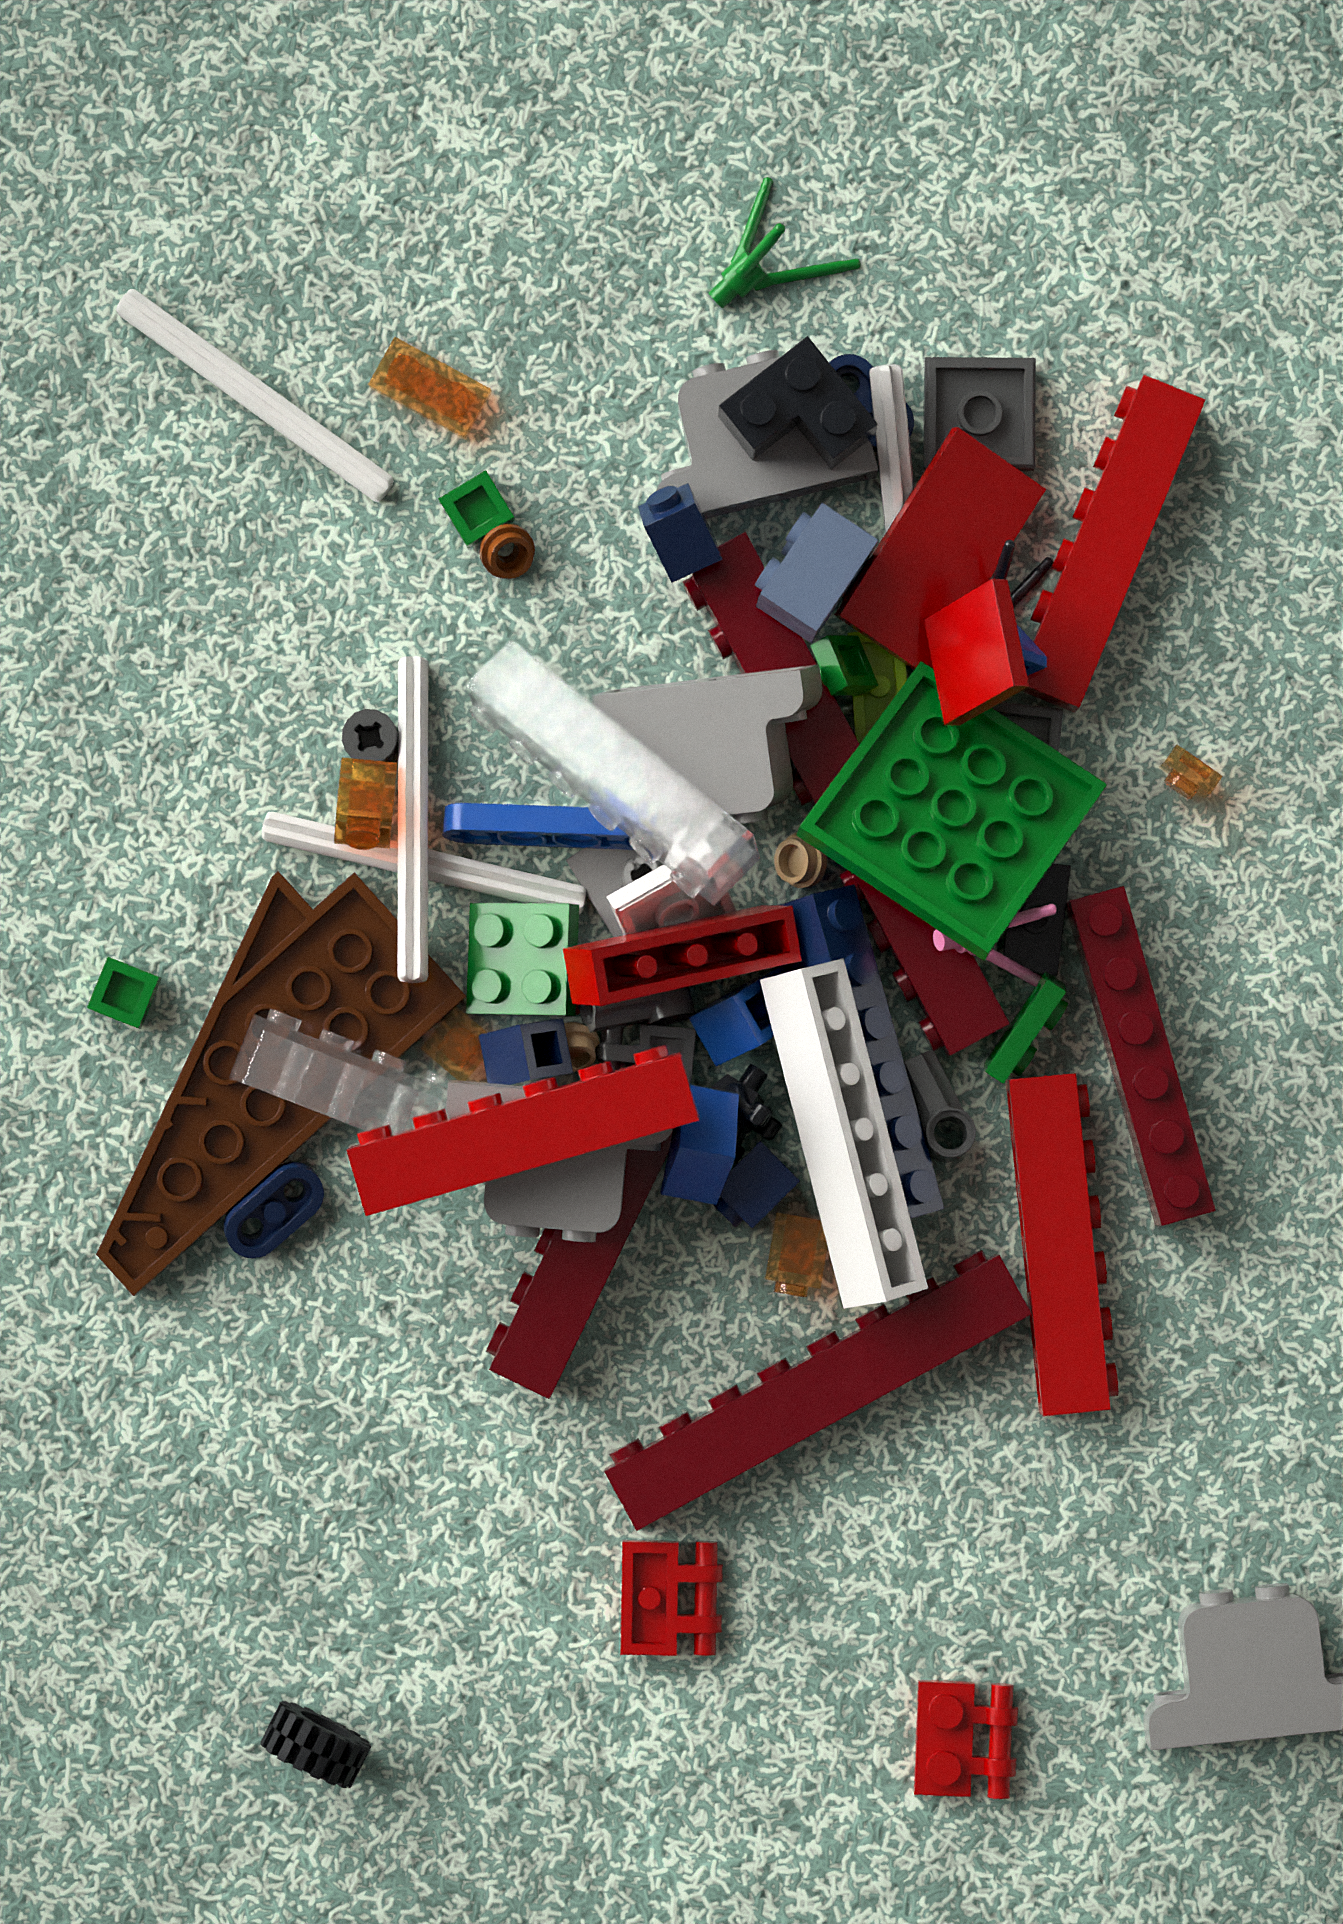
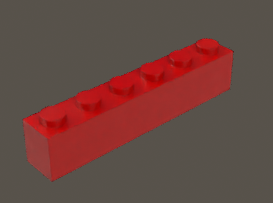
[1022,375,1206,713]
[346,1045,700,1216]
[1005,1073,1119,1416]

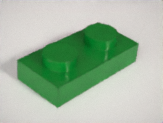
[984,972,1069,1084]

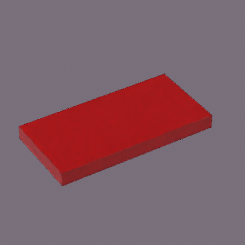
[834,427,1046,670]

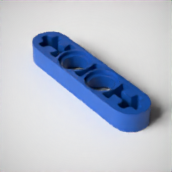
[442,803,659,850]

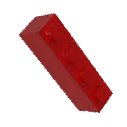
[563,905,802,1006]

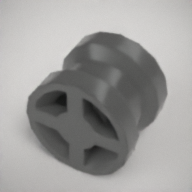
[342,709,398,768]

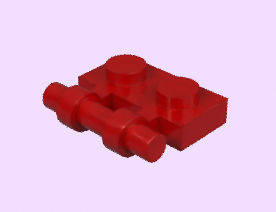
[620,1540,723,1656]
[914,1680,1018,1799]

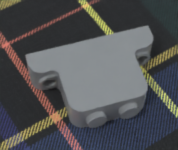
[656,350,878,519]
[592,664,822,829]
[446,1080,673,1242]
[1143,1583,1343,1751]

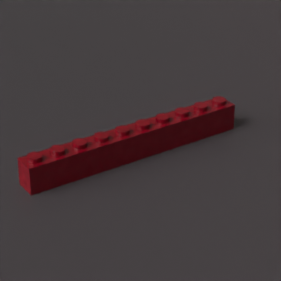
[682,532,1010,1057]

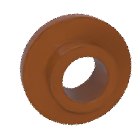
[479,524,535,579]

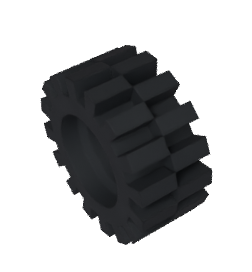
[260,1701,371,1788]

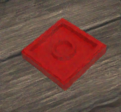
[924,579,1029,726]

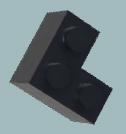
[718,336,878,470]

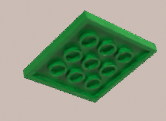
[796,661,1107,961]

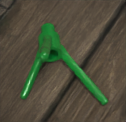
[708,177,861,308]

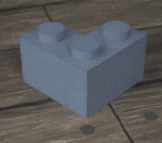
[755,503,878,643]

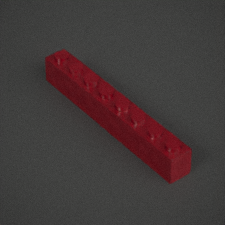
[604,1250,1032,1531]

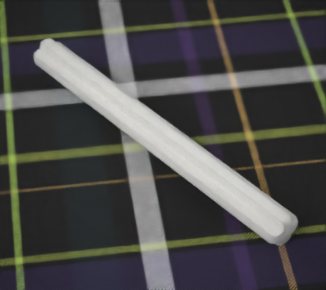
[116,289,394,502]
[398,656,428,983]
[262,812,587,915]

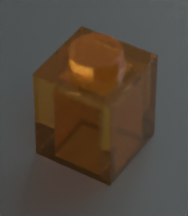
[334,757,397,850]
[764,1212,828,1297]

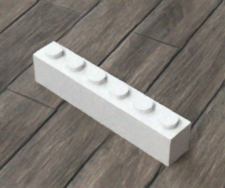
[760,958,928,1309]

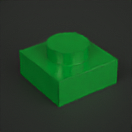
[438,470,515,549]
[810,635,879,696]
[87,956,162,1029]

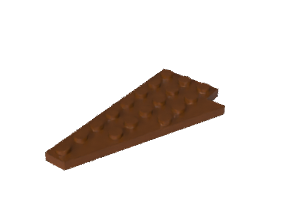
[96,871,467,1296]

